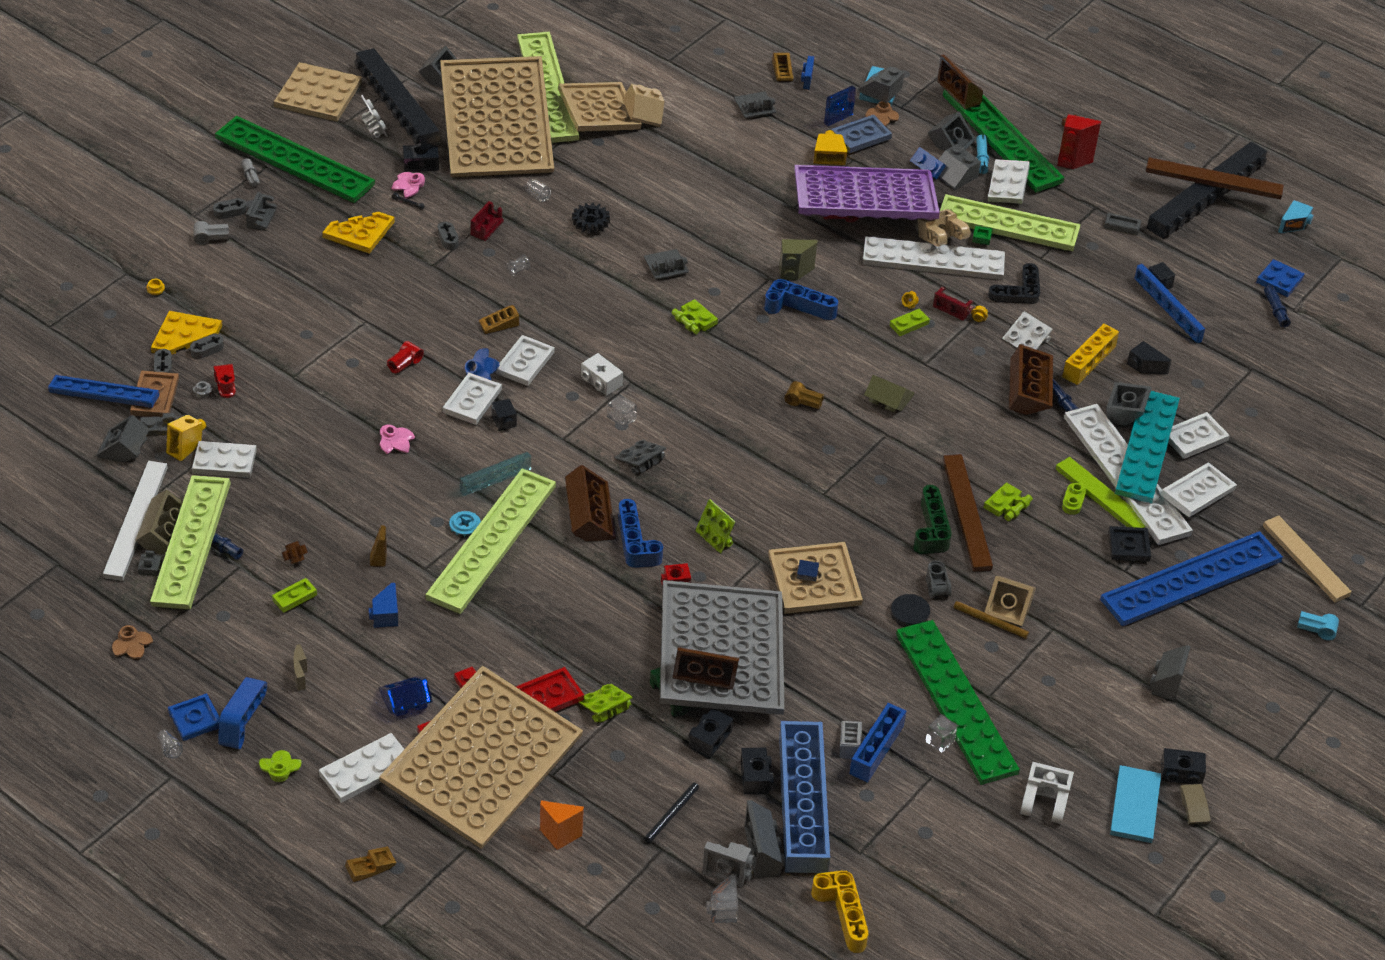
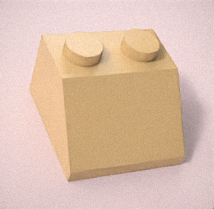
[622,84,664,127]
[984,576,1036,626]

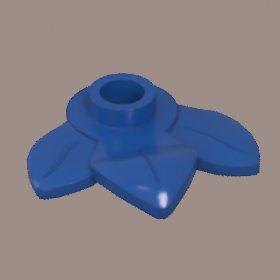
[465,348,500,380]

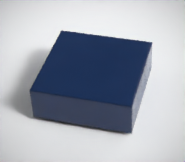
[797,560,819,582]

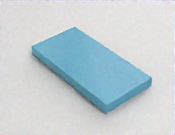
[1110,765,1161,843]

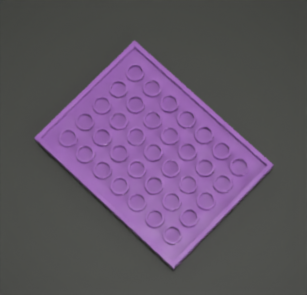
[794,165,940,220]

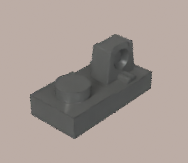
[141,413,179,436]

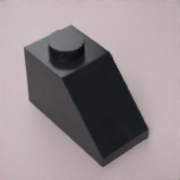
[1127,341,1172,374]

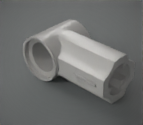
[193,221,229,245]

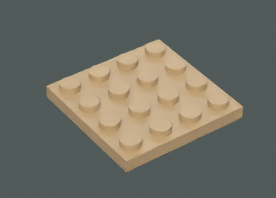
[274,62,362,122]
[558,82,642,132]
[768,542,863,614]

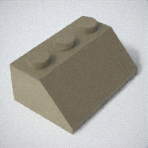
[135,489,183,555]

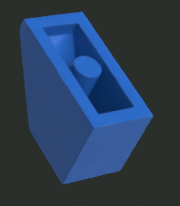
[369,583,398,628]

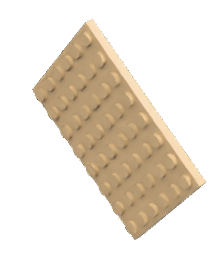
[440,56,554,177]
[379,666,583,849]

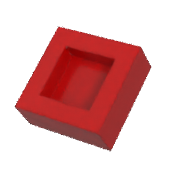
[454,666,476,689]

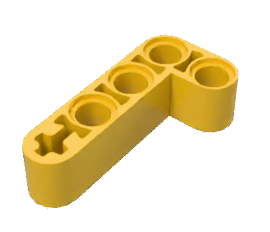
[811,871,868,953]

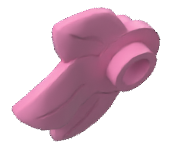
[392,172,425,199]
[380,424,415,454]

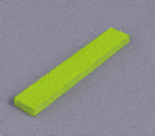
[1055,457,1145,528]

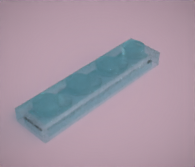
[460,452,531,496]

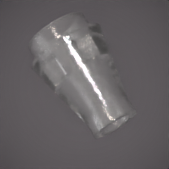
[157,730,183,759]

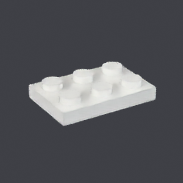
[988,159,1030,204]
[495,335,555,386]
[443,373,502,425]
[1168,412,1230,459]
[192,441,256,478]

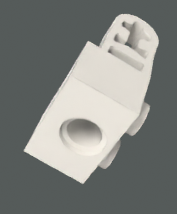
[1020,762,1074,824]

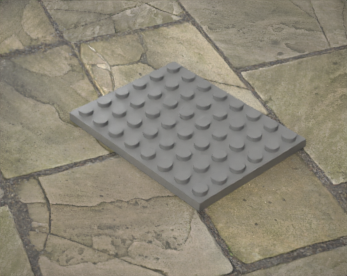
[660,580,784,715]

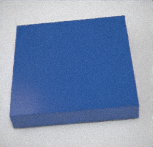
[168,693,220,741]

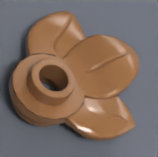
[865,101,899,126]
[112,625,153,659]

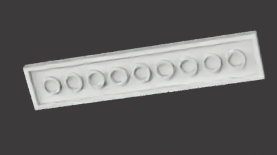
[1064,404,1193,545]

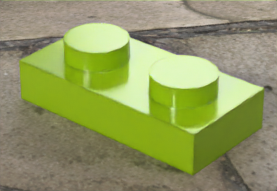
[889,309,930,336]
[272,578,317,613]

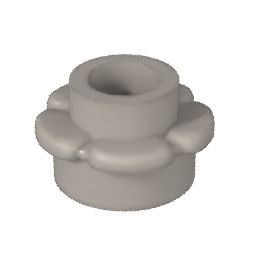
[193,381,212,399]

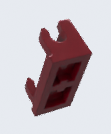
[470,201,504,241]
[932,287,974,321]

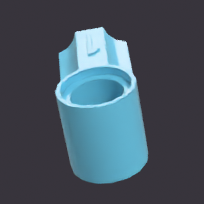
[1297,611,1339,640]

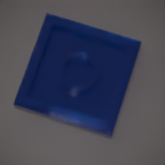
[824,85,856,127]

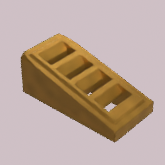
[772,53,793,81]
[479,305,519,334]
[370,525,387,567]

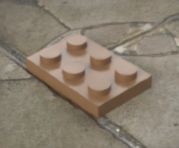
[130,371,179,417]

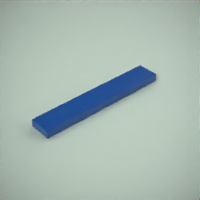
[1134,264,1205,343]
[48,375,160,408]

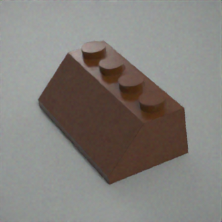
[1009,344,1053,415]
[565,464,616,542]

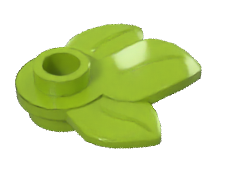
[259,750,302,782]

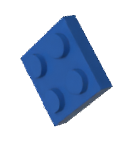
[1256,259,1305,297]

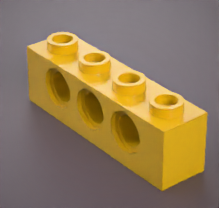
[1062,324,1119,385]

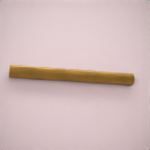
[953,601,1029,639]

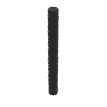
[644,782,700,843]

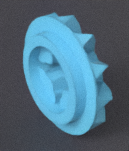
[449,511,481,537]

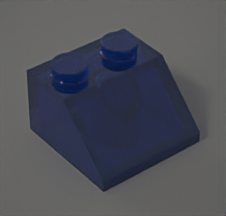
[378,676,433,716]

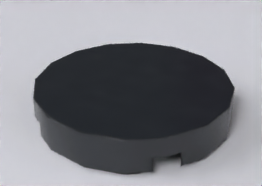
[890,594,930,627]

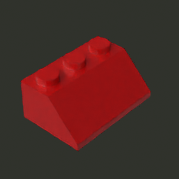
[1057,114,1101,169]

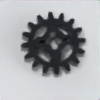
[572,202,610,234]

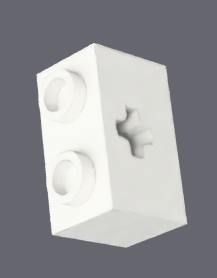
[581,353,623,396]

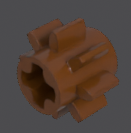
[282,541,308,564]

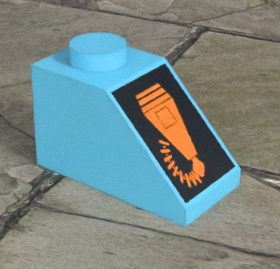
[1278,200,1314,233]

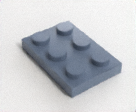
[832,115,892,153]

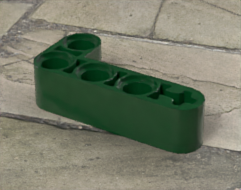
[913,485,952,554]

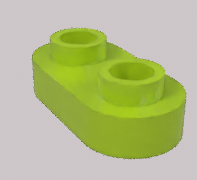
[1062,483,1086,515]

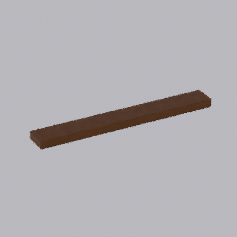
[1145,157,1284,200]
[943,454,993,572]

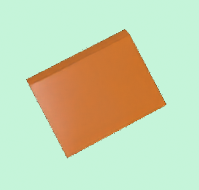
[540,800,584,850]

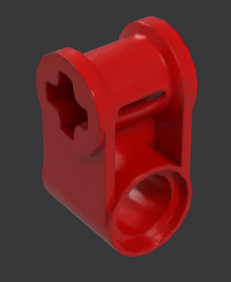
[213,364,236,398]

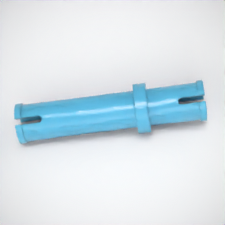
[976,135,989,174]

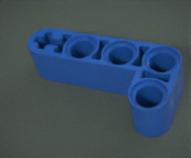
[764,279,838,320]
[618,499,663,568]
[218,677,267,749]

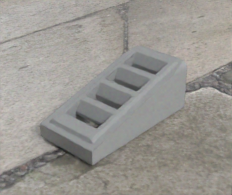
[839,721,862,759]

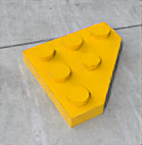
[322,212,395,254]
[151,311,222,355]

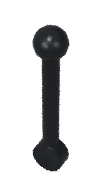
[392,192,425,210]

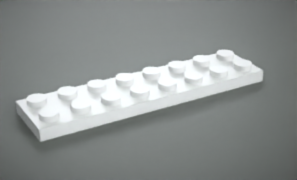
[862,236,1005,280]

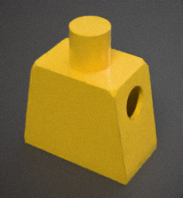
[813,130,847,165]
[166,415,206,461]

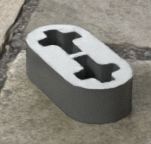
[213,198,247,219]
[438,222,459,250]
[190,334,224,359]
[154,349,172,373]

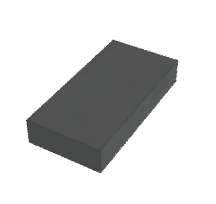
[1104,213,1142,235]

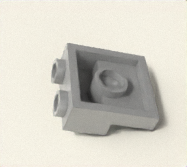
[702,841,755,888]

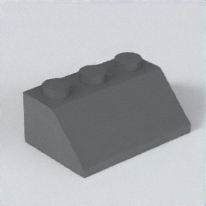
[744,800,785,878]

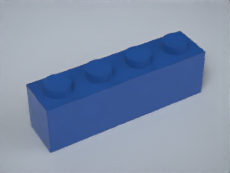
[849,703,906,783]

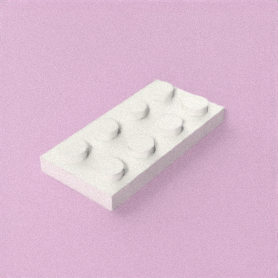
[1160,463,1237,517]
[319,733,404,803]

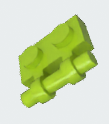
[671,299,718,334]
[983,482,1033,521]

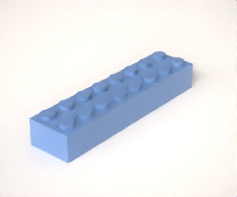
[779,721,830,873]

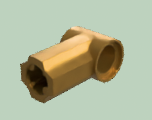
[784,381,824,409]

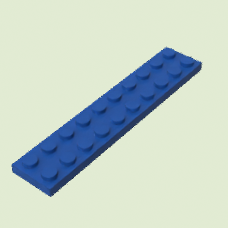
[1100,531,1283,627]

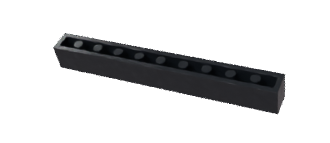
[354,48,440,150]
[1147,141,1267,239]

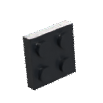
[1108,526,1151,562]

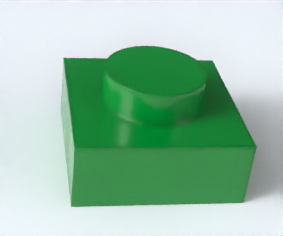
[972,226,992,245]

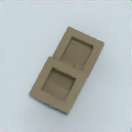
[293,644,308,691]
[1180,784,1211,825]

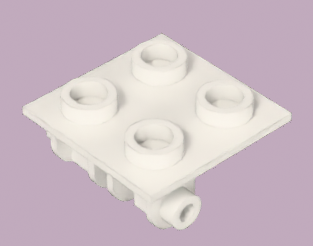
[361,95,388,138]
[1002,311,1053,350]

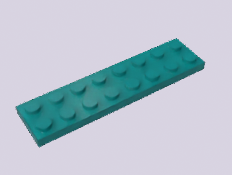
[1115,391,1180,504]

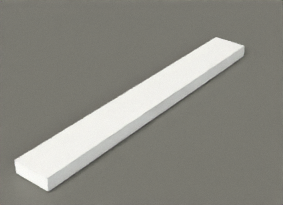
[103,461,168,581]

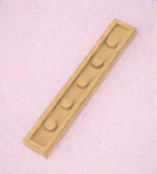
[1263,516,1351,603]

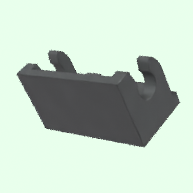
[246,192,277,231]

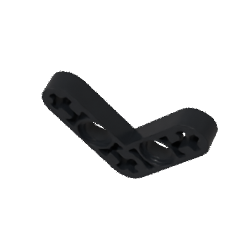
[988,263,1040,304]

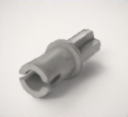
[241,159,260,187]

